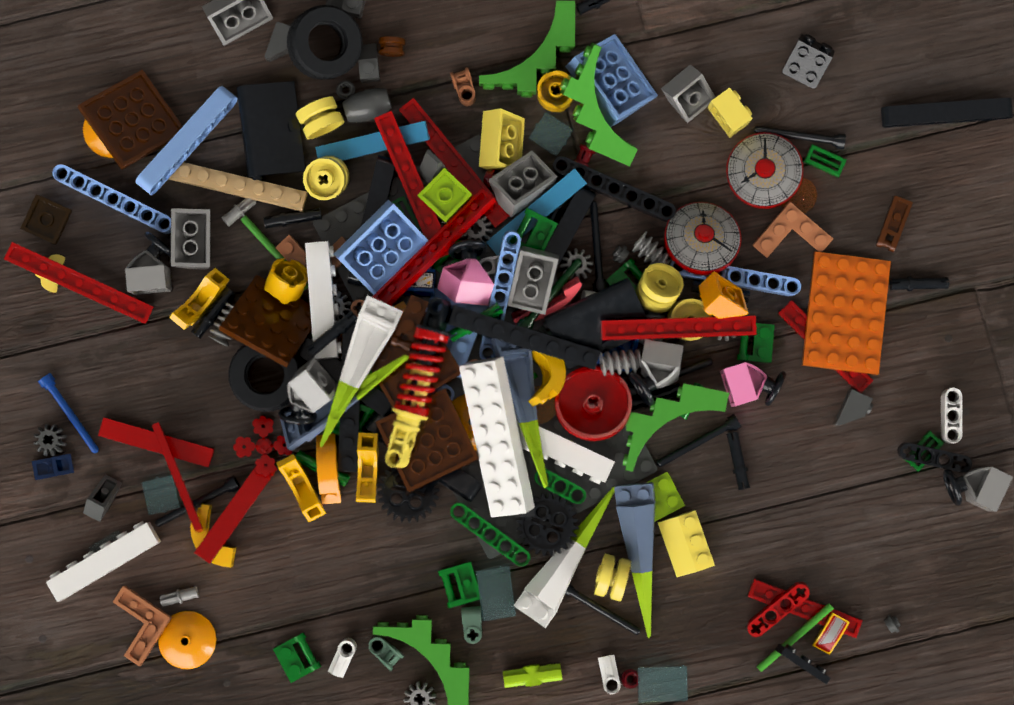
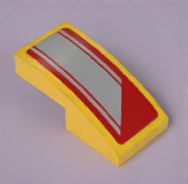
[812,612,850,655]

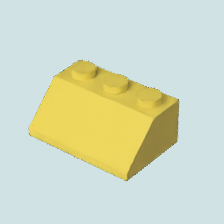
[479,108,525,172]
[657,510,715,577]

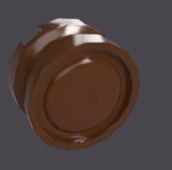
[378,36,405,57]

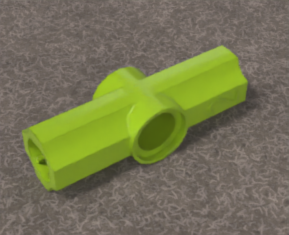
[503,663,562,688]

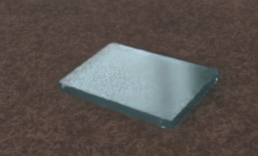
[476,566,516,621]
[638,665,688,703]

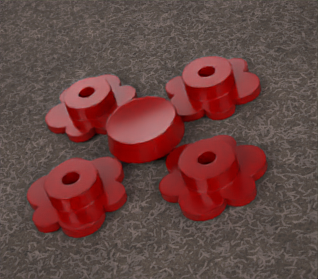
[233,416,293,477]

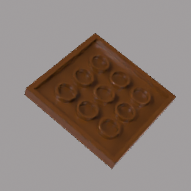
[78,70,183,170]
[219,275,312,367]
[370,312,461,407]
[375,388,479,492]

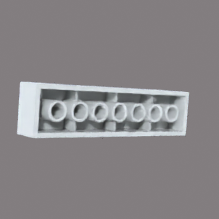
[459,356,535,518]

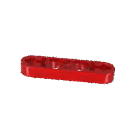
[747,582,810,637]

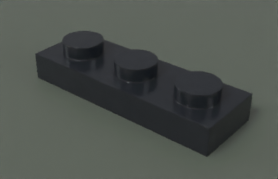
[775,644,831,685]

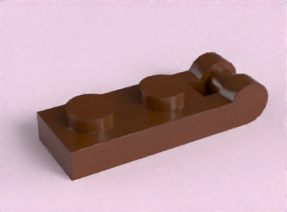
[875,196,913,253]
[391,295,429,353]

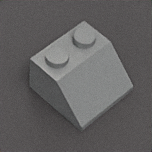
[661,65,716,123]

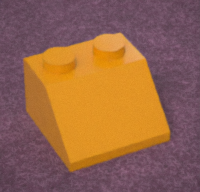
[698,271,748,319]

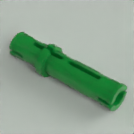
[447,302,504,343]
[295,450,351,487]

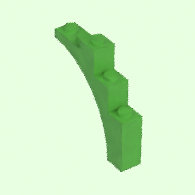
[479,1,575,98]
[560,43,638,167]
[623,383,729,472]
[373,615,470,705]

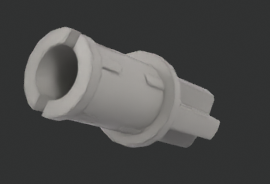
[221,198,256,227]
[159,586,199,607]

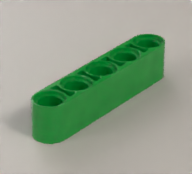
[450,503,530,566]

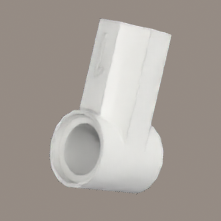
[328,638,357,678]
[598,654,621,694]

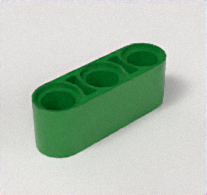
[534,469,586,504]

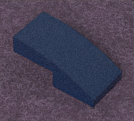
[32,454,74,480]

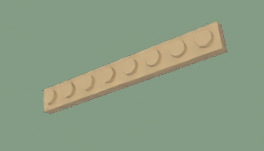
[169,162,308,212]

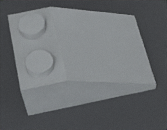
[507,246,560,315]

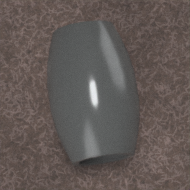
[342,88,392,123]

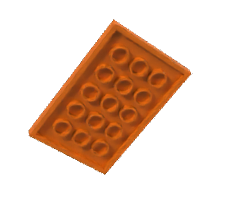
[802,251,891,375]

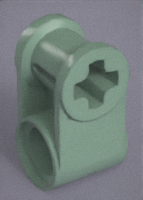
[461,606,482,644]
[368,635,405,671]

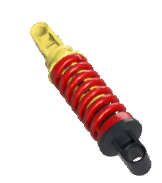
[385,297,452,468]

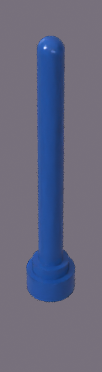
[38,373,99,453]

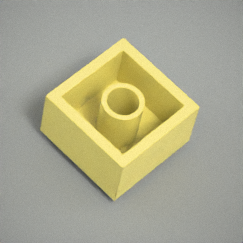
[707,88,753,138]

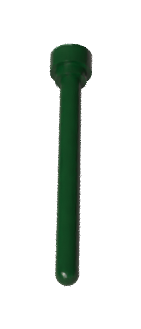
[516,259,582,329]

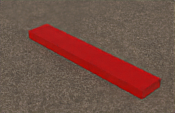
[778,300,874,393]
[98,417,215,468]
[152,422,204,533]
[194,465,278,564]
[747,579,863,638]

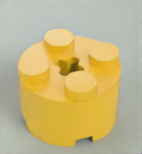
[537,70,574,112]
[264,258,308,304]

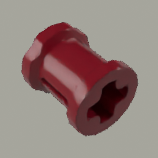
[573,144,595,167]

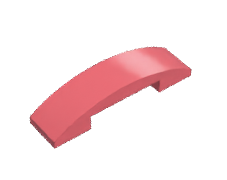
[511,276,582,323]

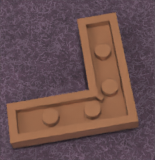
[752,202,833,258]
[275,235,347,283]
[113,586,172,667]

